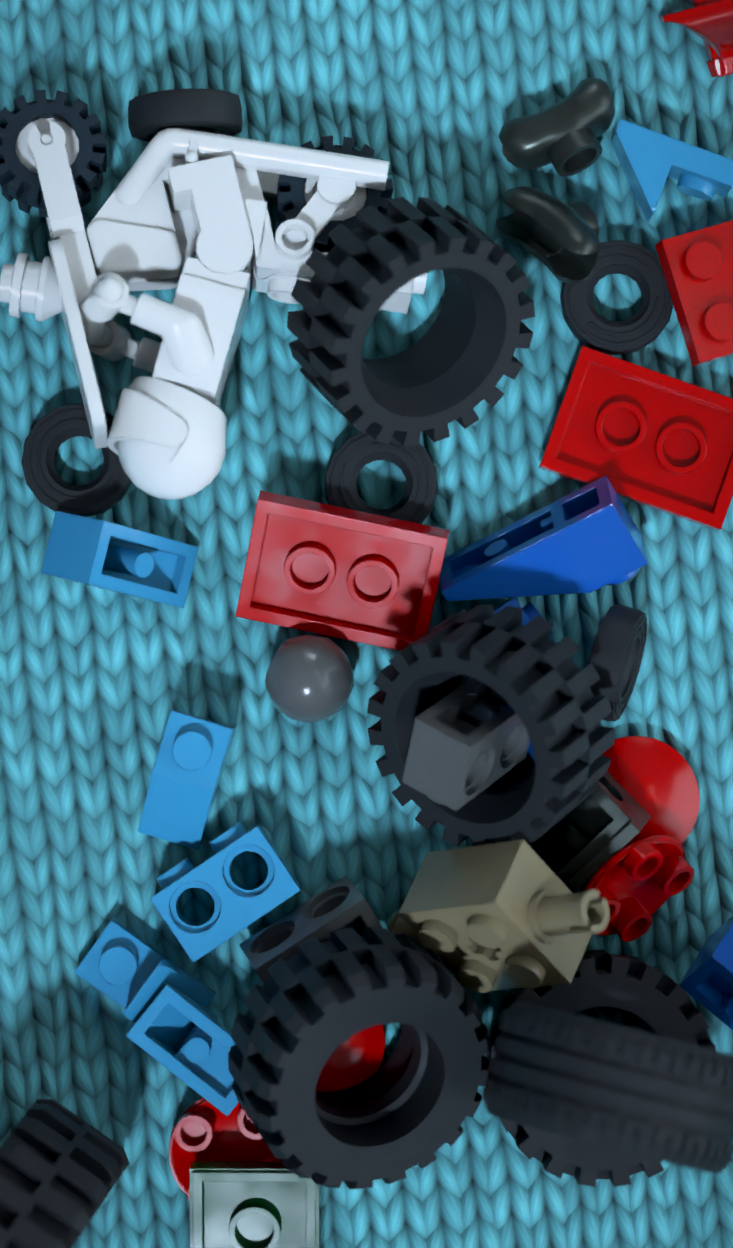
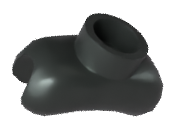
[499,78,615,177]
[496,186,600,285]

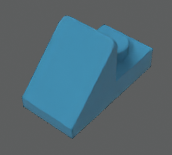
[611,119,733,222]
[74,918,216,1022]
[126,984,239,1116]

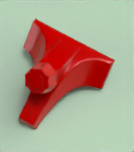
[658,0,733,77]

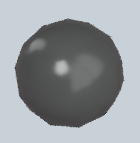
[265,635,354,723]

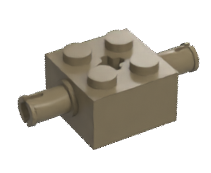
[388,839,610,993]

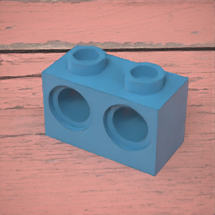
[150,821,302,963]

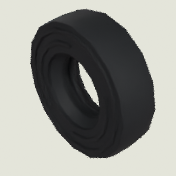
[128,88,243,142]
[560,240,673,355]
[21,403,132,517]
[324,431,438,524]
[587,605,647,722]

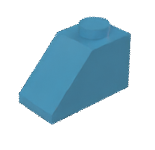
[41,511,199,608]
[138,710,236,850]

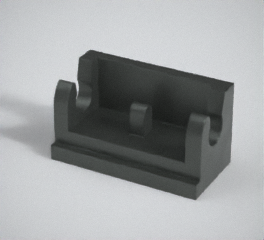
[526,771,651,893]

